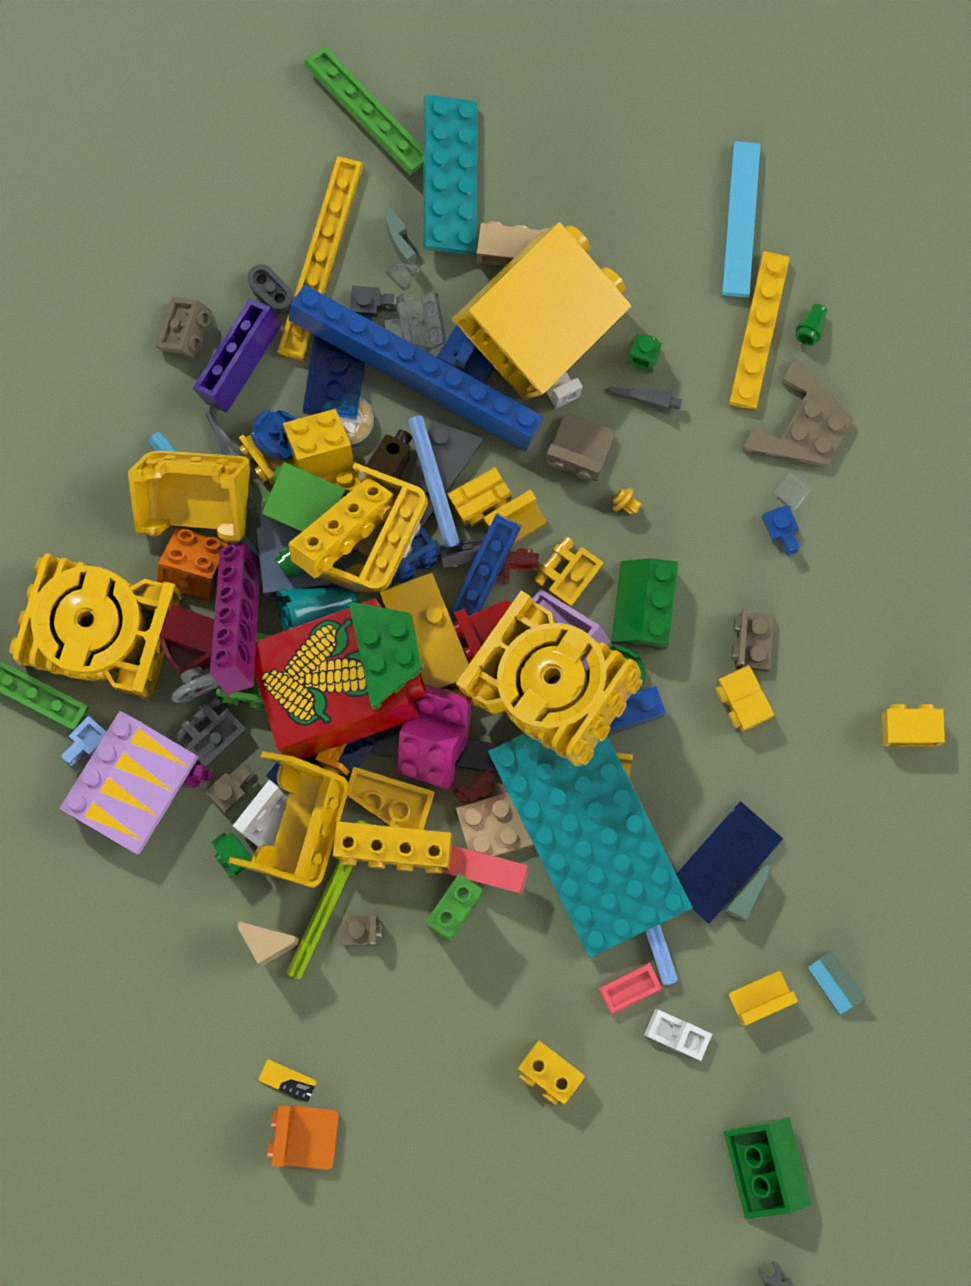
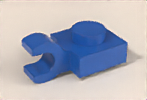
[762,505,800,556]

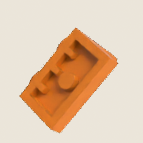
[157,527,229,601]

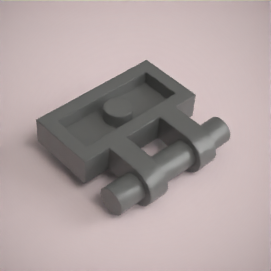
[174,696,247,769]

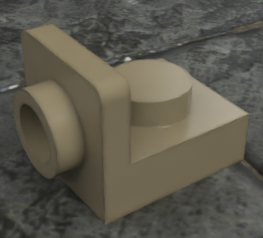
[342,915,383,945]

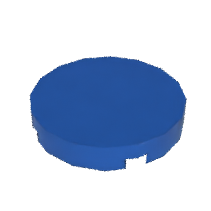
[251,410,296,461]

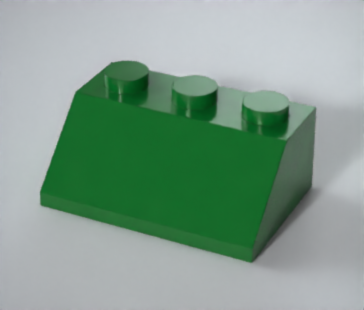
[611,558,678,650]
[724,1117,812,1219]

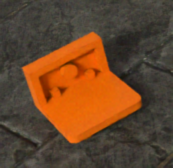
[267,1104,339,1170]

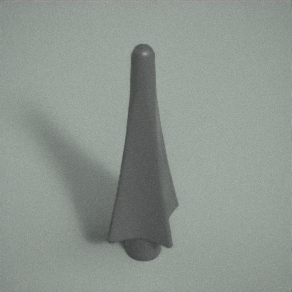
[608,387,682,413]
[206,411,244,457]

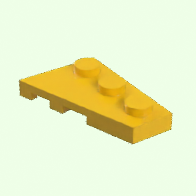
[347,767,435,830]

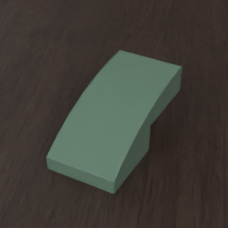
[385,207,416,269]

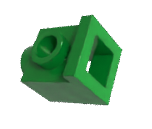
[627,334,662,373]
[212,832,252,879]

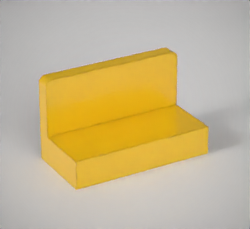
[483,489,546,543]
[728,971,798,1026]

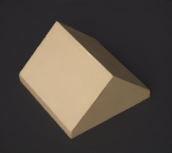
[238,922,300,965]

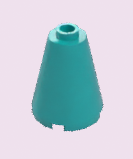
[276,587,357,631]

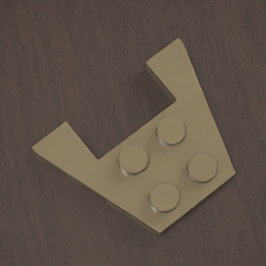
[742,358,854,467]

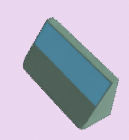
[806,951,866,1015]

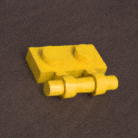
[533,537,604,607]

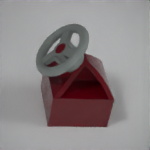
[159,604,220,703]

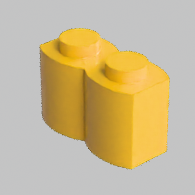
[715,665,774,732]

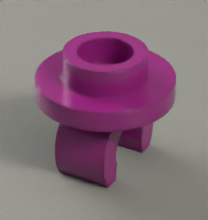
[184,760,213,788]

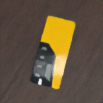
[258,1059,317,1102]

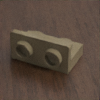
[155,297,212,360]
[731,609,774,671]

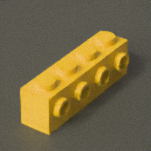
[289,477,394,579]
[333,821,453,874]

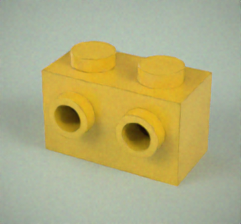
[518,1040,585,1105]

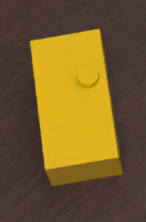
[380,572,469,690]

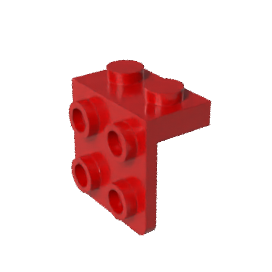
[453,600,511,662]

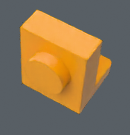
[316,744,350,777]

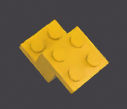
[283,409,361,492]

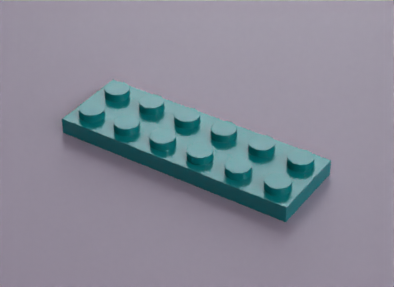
[423,94,477,256]

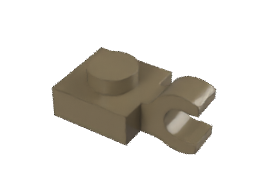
[205,764,255,813]

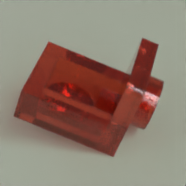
[498,548,539,584]
[451,770,495,804]

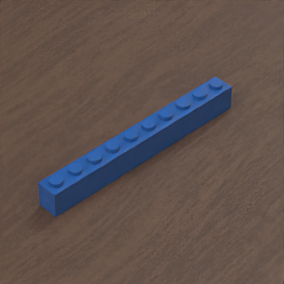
[289,284,544,452]

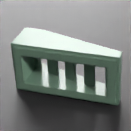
[725,865,772,921]

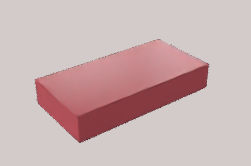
[598,963,663,1014]

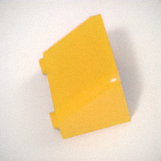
[128,451,250,543]

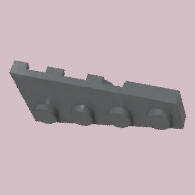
[409,421,484,527]

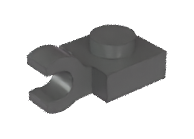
[350,286,398,317]

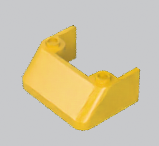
[318,463,428,592]
[229,751,349,887]

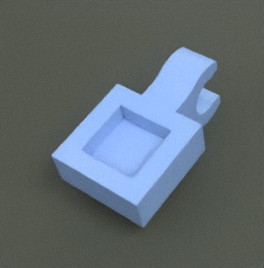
[61,716,106,766]

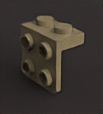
[546,414,615,482]

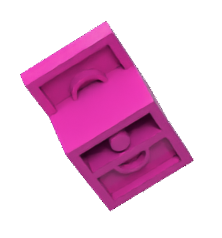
[397,684,472,790]

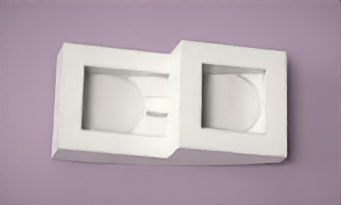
[644,1009,712,1061]

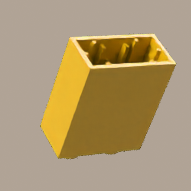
[452,222,632,401]

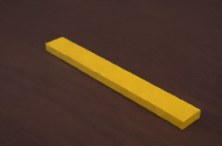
[277,156,363,362]

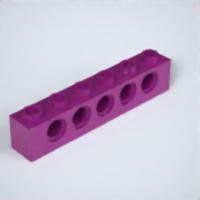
[210,540,261,695]

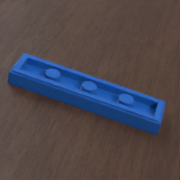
[449,513,522,617]

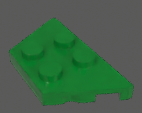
[349,602,424,710]

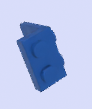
[391,526,440,585]

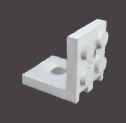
[233,780,288,847]

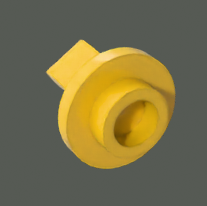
[612,487,642,515]

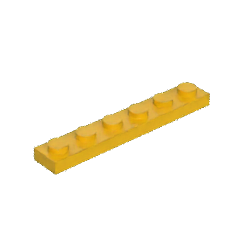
[729,251,790,411]

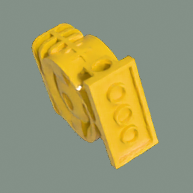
[9,553,183,701]
[456,591,643,767]

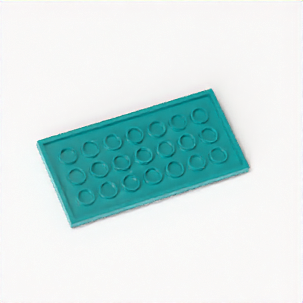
[488,733,693,958]

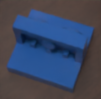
[437,325,494,384]

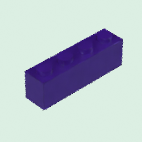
[193,299,283,413]

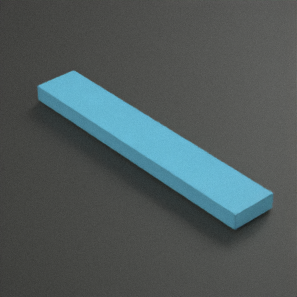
[722,141,761,298]

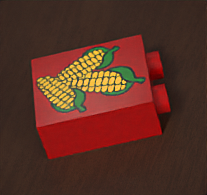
[254,598,427,760]

